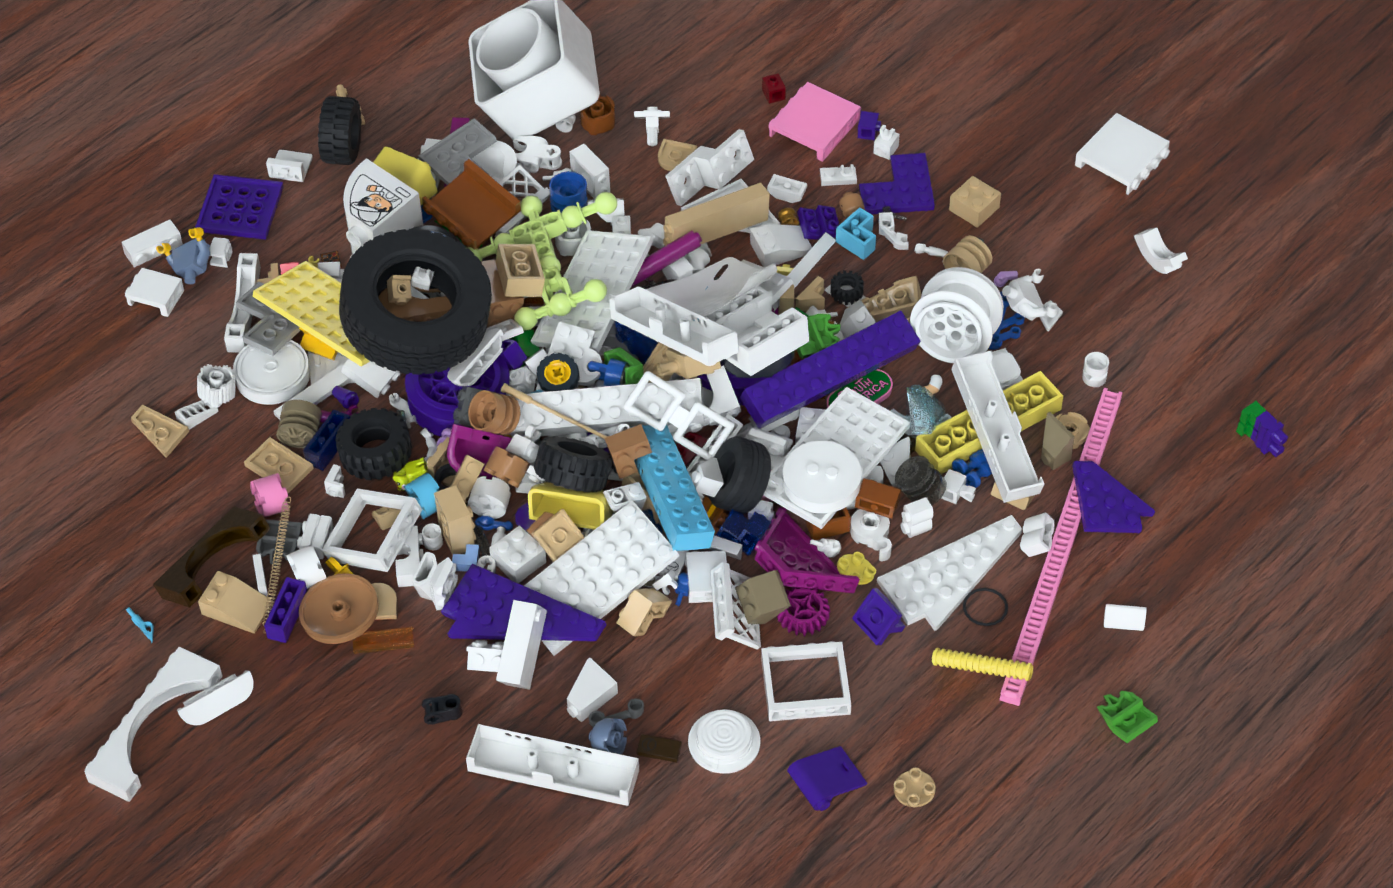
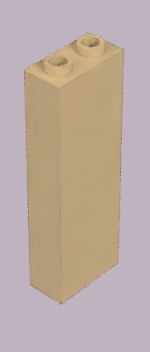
[663,183,770,246]

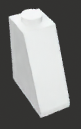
[567,658,618,722]

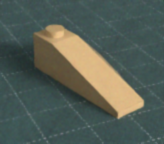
[847,276,922,322]

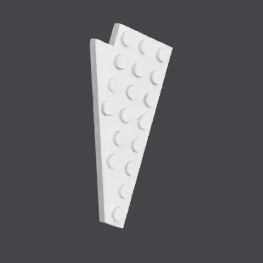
[877,515,1022,631]

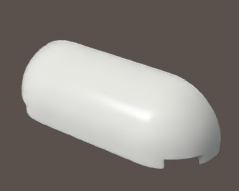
[447,328,504,386]
[177,671,253,725]

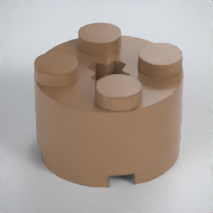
[483,446,530,488]

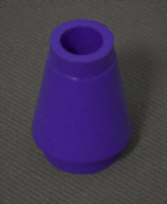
[332,386,359,409]

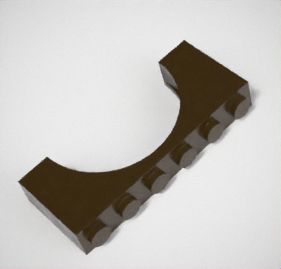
[153,506,271,608]

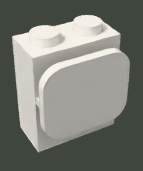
[991,348,1023,390]

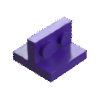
[852,588,906,645]

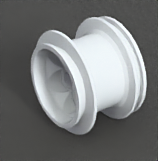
[910,267,1004,363]

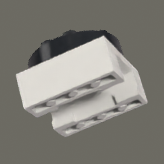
[699,286,809,378]

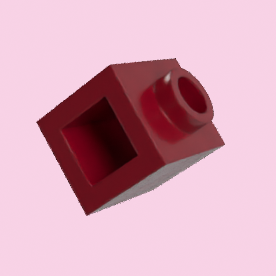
[762,74,786,104]

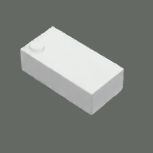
[496,600,547,690]

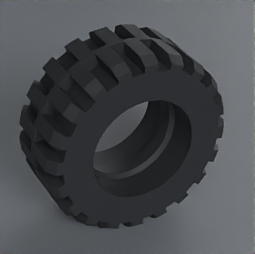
[318,96,362,165]
[335,408,412,481]
[534,436,613,492]

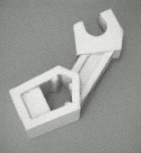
[878,212,909,250]

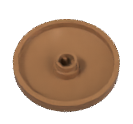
[299,573,379,644]

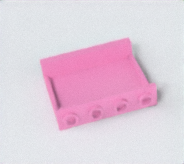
[768,82,861,162]

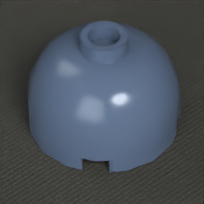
[589,718,627,755]

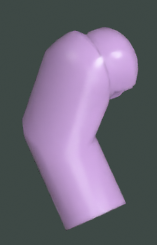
[994,271,1018,287]

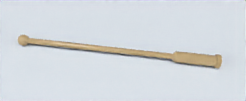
[501,383,608,439]

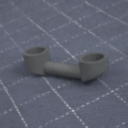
[589,698,644,727]

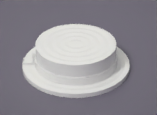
[471,140,517,183]
[688,709,760,774]

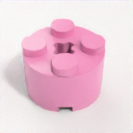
[250,473,289,517]

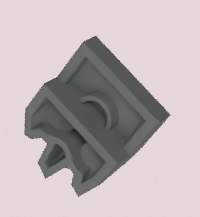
[256,519,303,566]

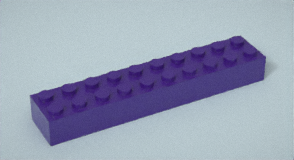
[739,311,921,429]

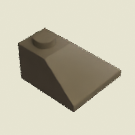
[1041,412,1075,470]

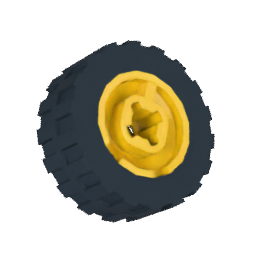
[536,353,580,392]

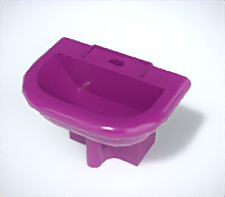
[447,424,512,480]

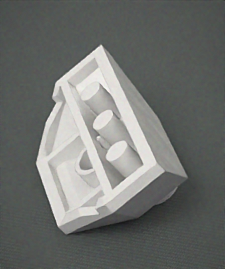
[840,299,877,338]

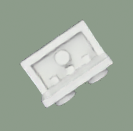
[748,428,793,469]
[466,640,504,672]

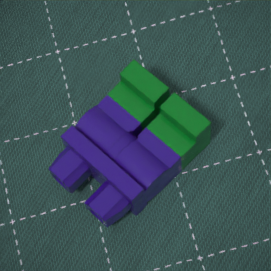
[1236,401,1288,457]

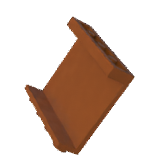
[422,159,521,250]

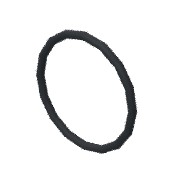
[963,588,1008,626]

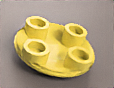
[837,552,876,585]

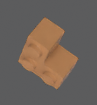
[604,424,652,479]

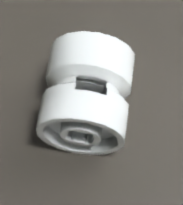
[1082,352,1109,387]

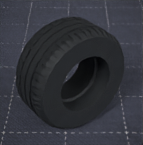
[708,436,771,514]

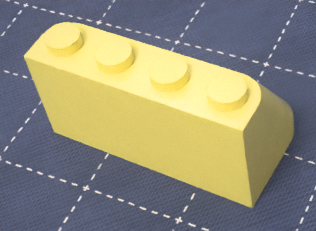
[528,482,613,530]

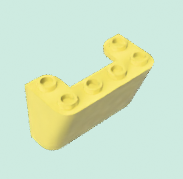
[373,147,438,205]

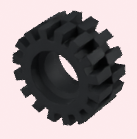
[830,270,864,305]

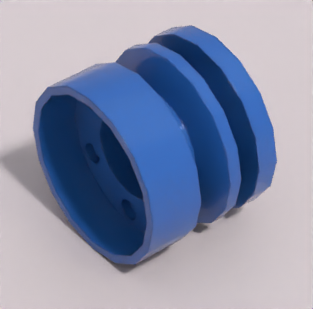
[549,171,588,213]

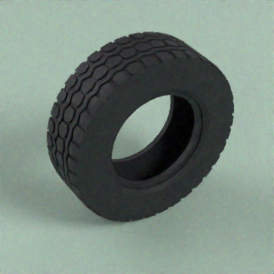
[339,229,492,375]

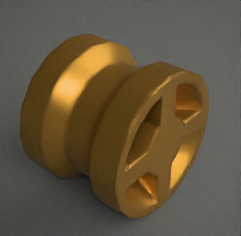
[778,208,799,226]

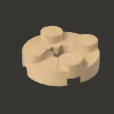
[1056,412,1090,449]

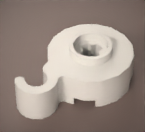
[850,509,892,561]

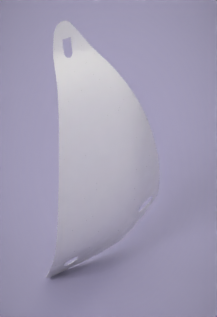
[646,257,777,320]

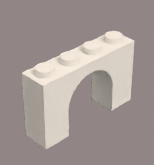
[667,365,741,437]

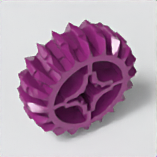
[777,587,830,637]

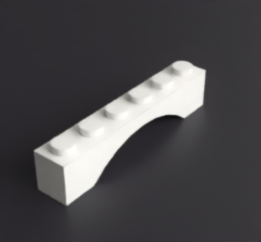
[224,253,261,353]

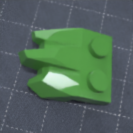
[797,314,840,359]
[1097,691,1158,743]

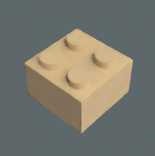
[949,176,1001,228]

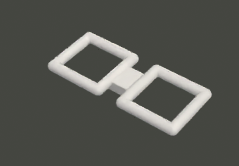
[623,371,735,460]

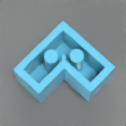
[836,207,876,260]

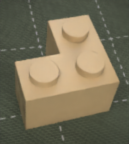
[617,588,672,636]

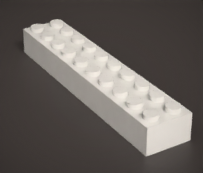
[508,378,705,437]

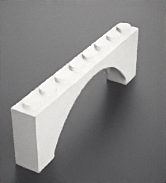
[84,647,222,802]

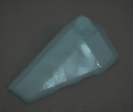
[906,385,945,435]

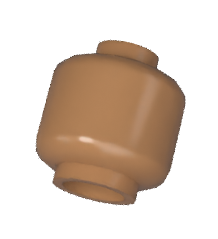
[839,192,865,218]

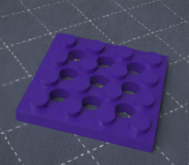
[195,174,284,240]

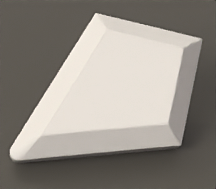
[1040,300,1063,331]

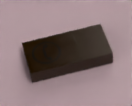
[637,734,682,763]

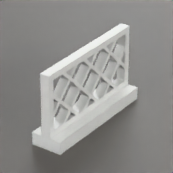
[495,165,550,237]
[711,561,761,649]

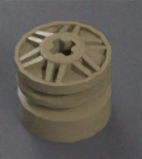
[276,400,322,448]

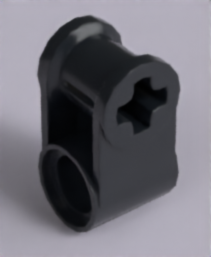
[422,694,463,725]

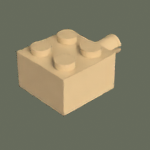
[657,348,721,379]

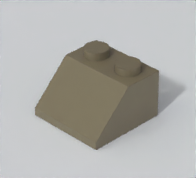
[735,570,791,624]

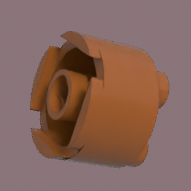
[580,95,615,135]

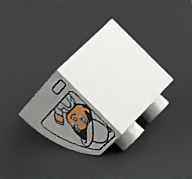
[343,158,423,258]

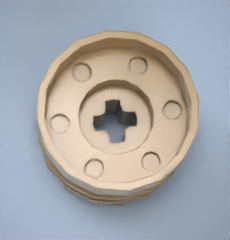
[943,235,992,273]

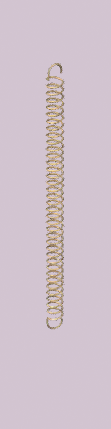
[262,497,291,634]

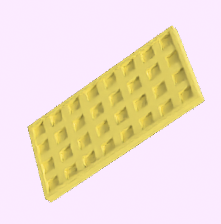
[253,261,370,367]

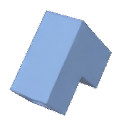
[452,544,480,572]

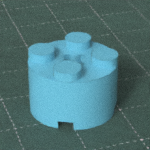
[404,473,440,519]

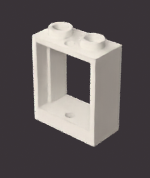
[569,144,610,199]

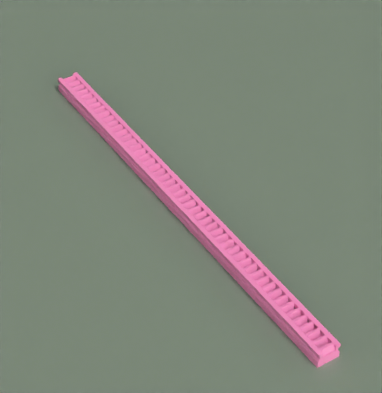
[1000,388,1123,706]

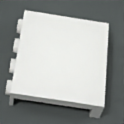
[1075,113,1170,195]

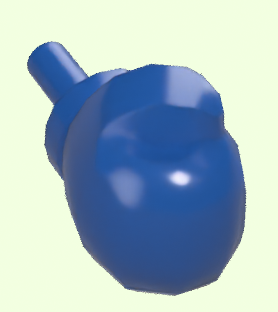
[675,572,689,606]

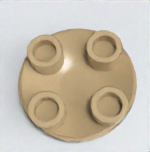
[894,768,936,807]

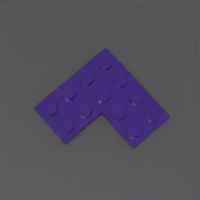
[859,153,935,215]

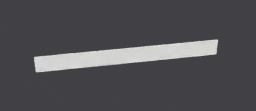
[771,232,836,311]

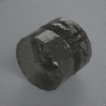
[895,456,947,506]

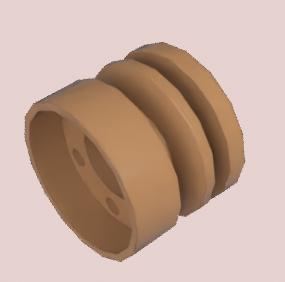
[468,390,520,436]

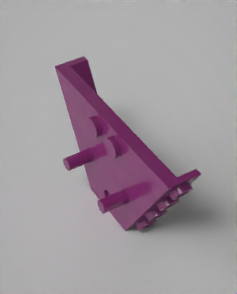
[755,507,860,593]

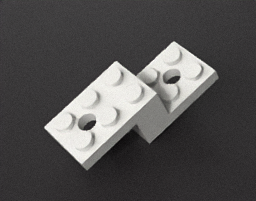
[666,129,754,206]

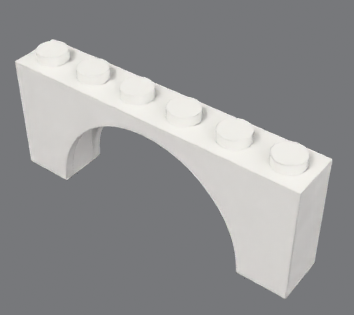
[341,286,429,399]

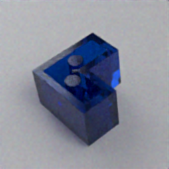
[716,509,771,556]

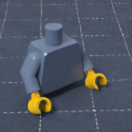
[156,227,210,285]

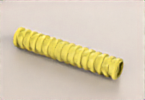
[932,648,1033,681]

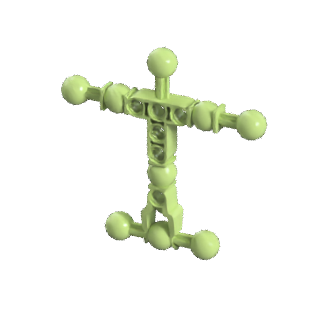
[466,192,617,330]

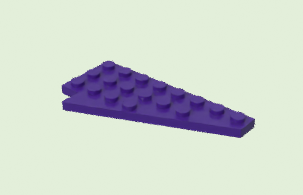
[441,564,606,641]

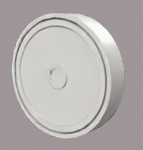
[233,340,310,405]
[783,441,862,513]

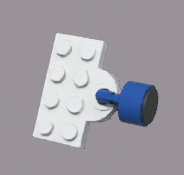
[536,322,629,392]

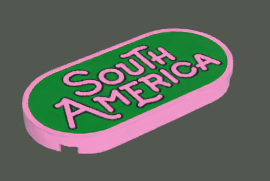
[827,369,893,408]

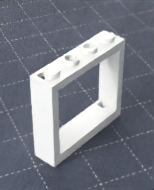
[322,488,422,572]
[761,641,851,721]

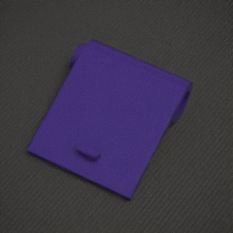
[787,746,867,811]

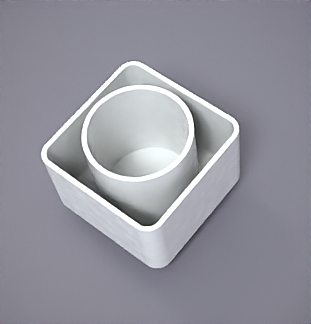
[469,0,600,140]

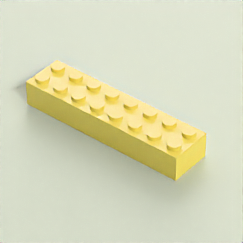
[915,371,1063,476]

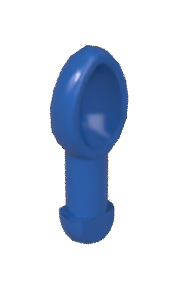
[475,516,513,531]

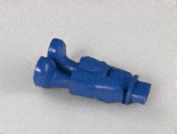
[952,449,992,488]

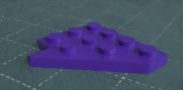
[1072,461,1155,533]

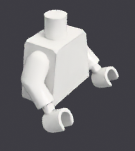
[1002,269,1058,321]

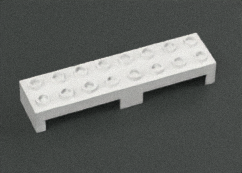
[609,286,738,366]
[951,351,1044,503]
[466,724,639,806]

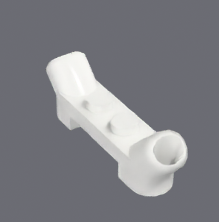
[638,223,710,274]

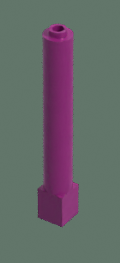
[631,230,702,288]

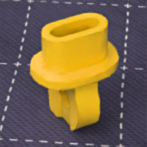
[325,557,353,575]

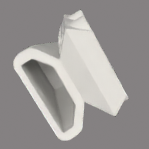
[412,552,458,610]

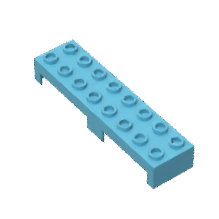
[630,425,715,551]

